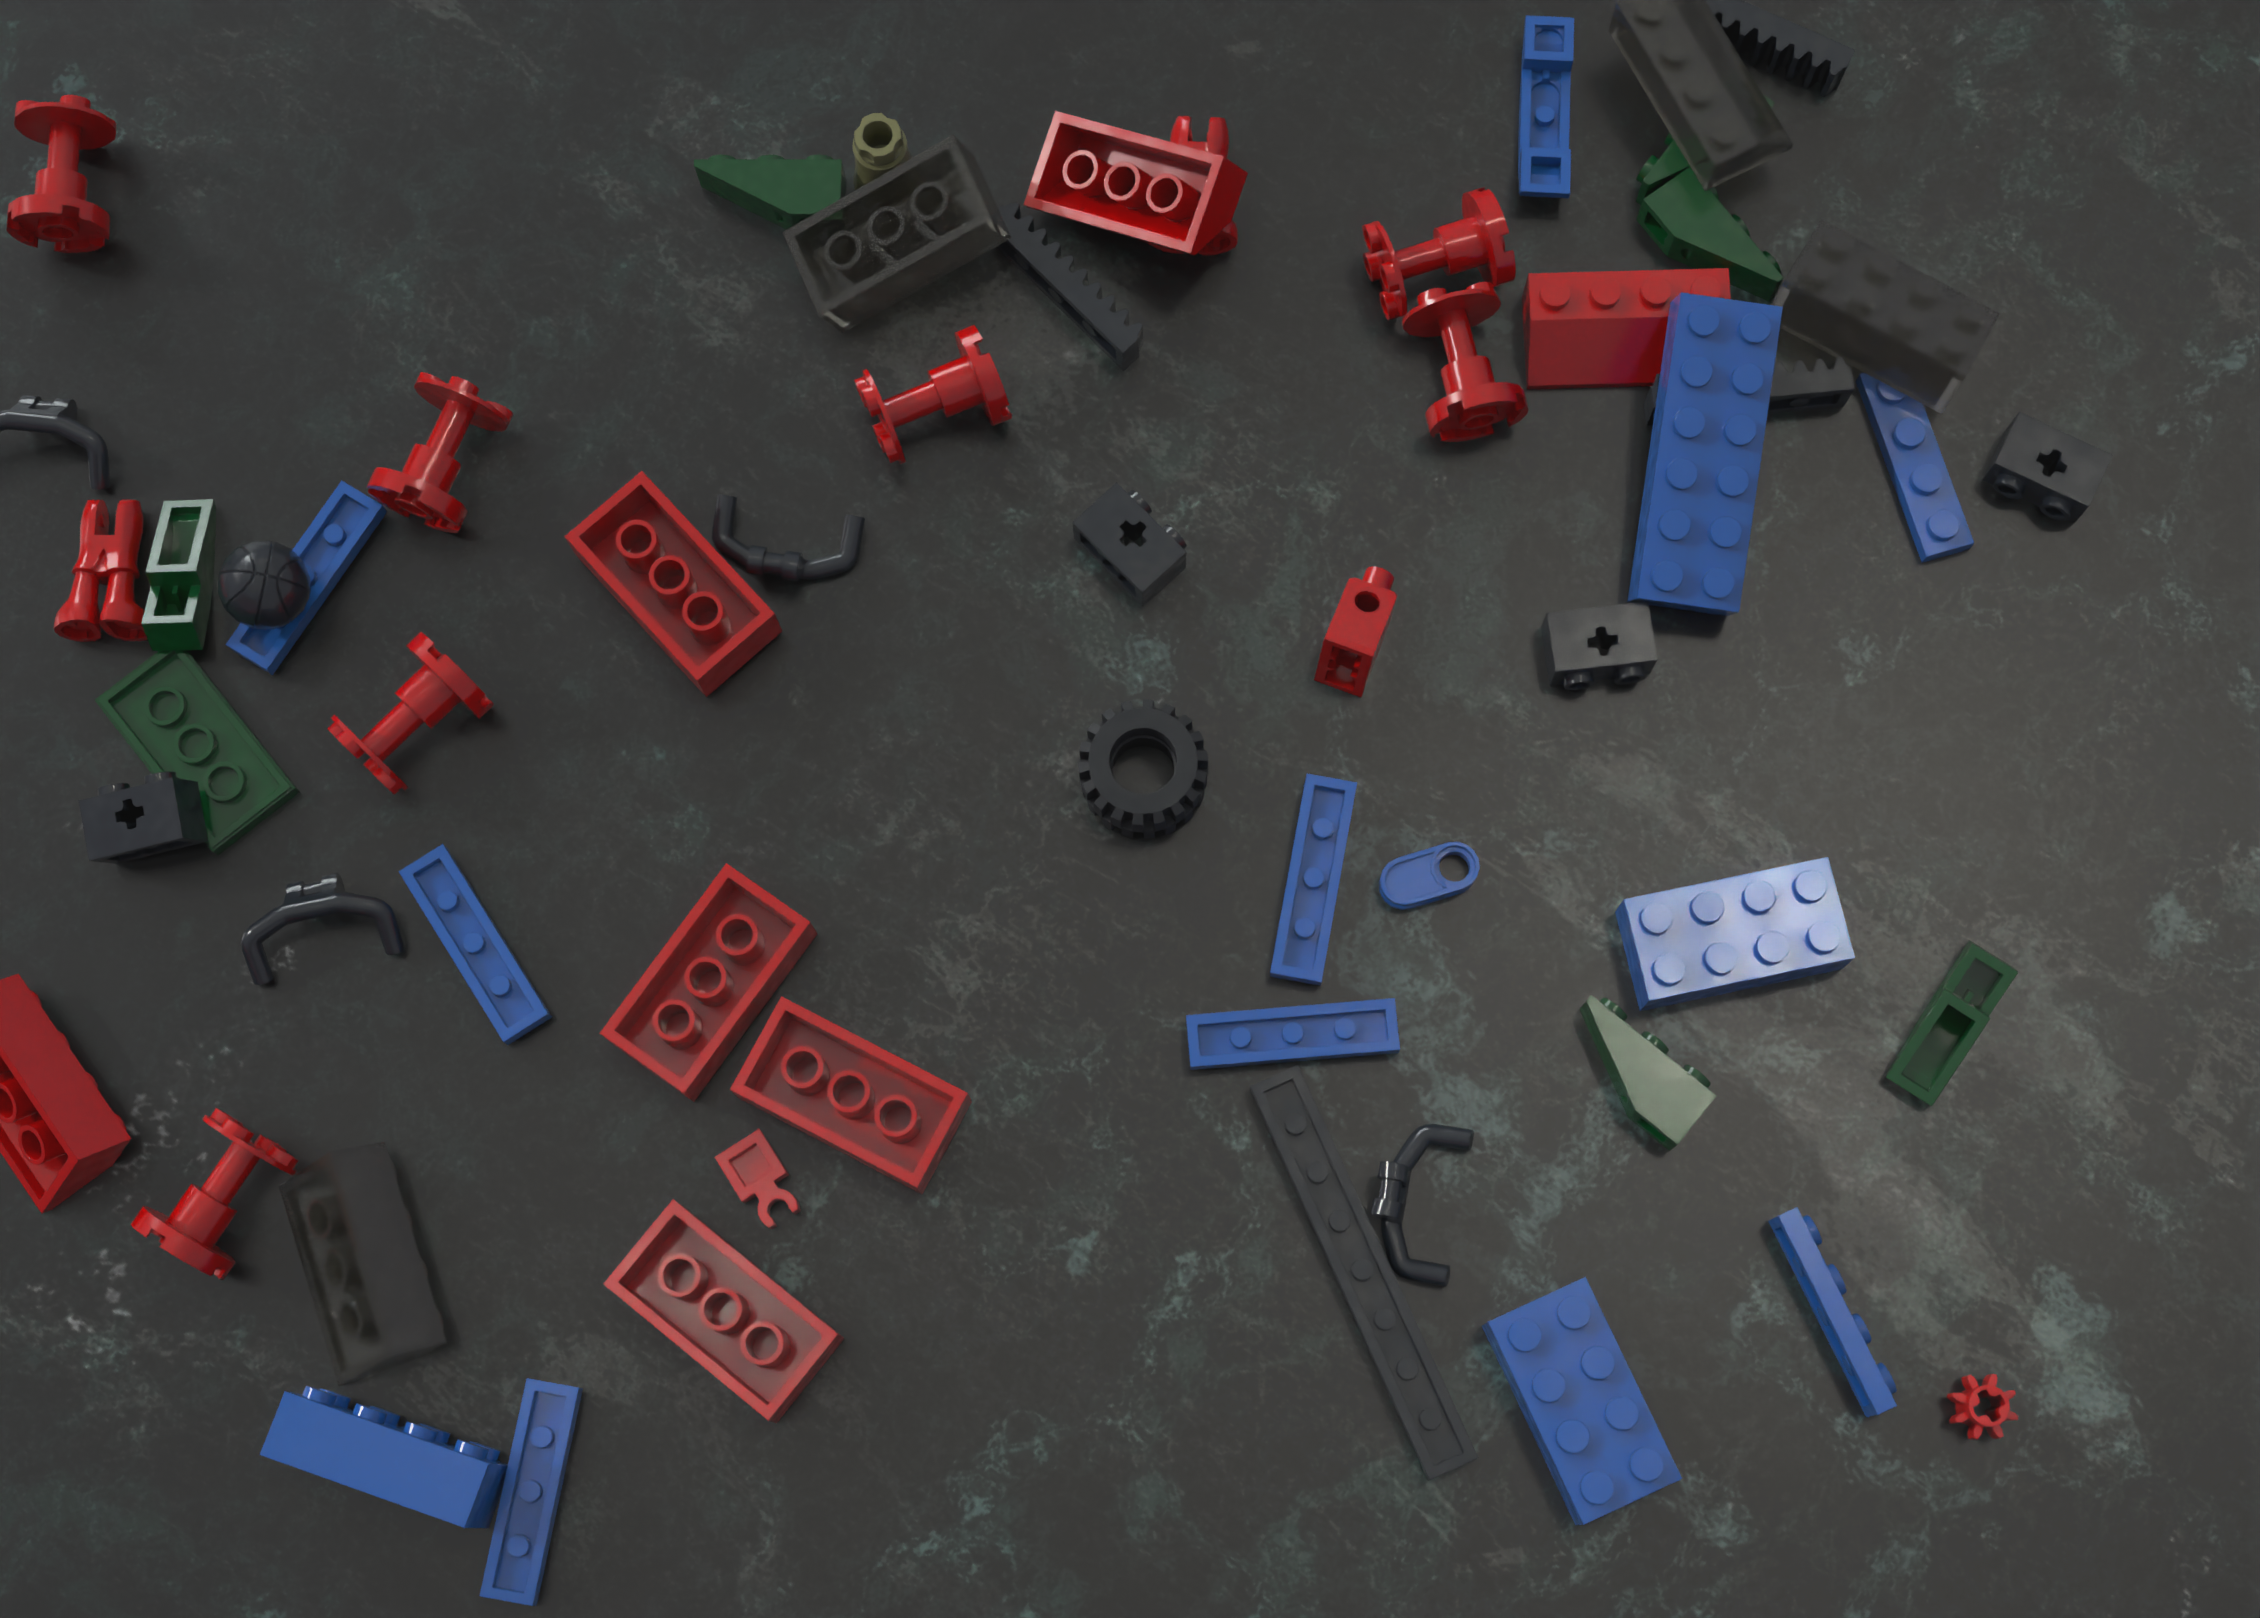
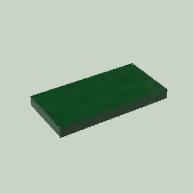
[95,650,300,855]

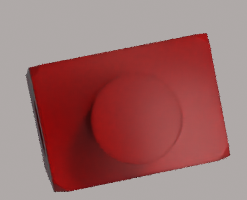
[1314,566,1398,698]

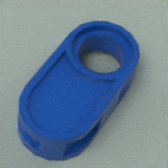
[1378,842,1480,910]

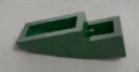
[141,499,216,651]
[1886,940,2018,1106]

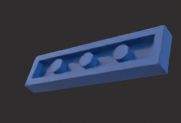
[1855,361,1974,563]
[225,480,388,675]
[1270,774,1357,986]
[398,844,552,1045]
[1186,998,1400,1070]
[1768,1207,1897,1417]
[479,1378,583,1606]

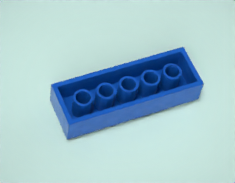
[1627,292,1783,616]

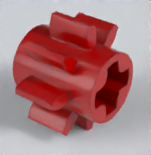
[1946,1374,2019,1440]

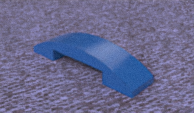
[1518,15,1574,198]

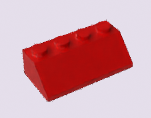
[1023,111,1248,256]
[1522,268,1731,389]
[0,973,131,1214]

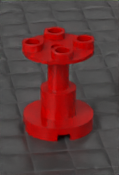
[6,95,117,253]
[1362,187,1516,320]
[1402,282,1529,442]
[854,325,1012,464]
[366,372,513,533]
[327,632,494,795]
[131,1108,299,1280]

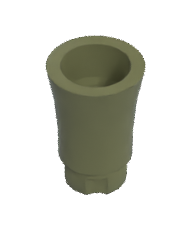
[852,113,921,210]

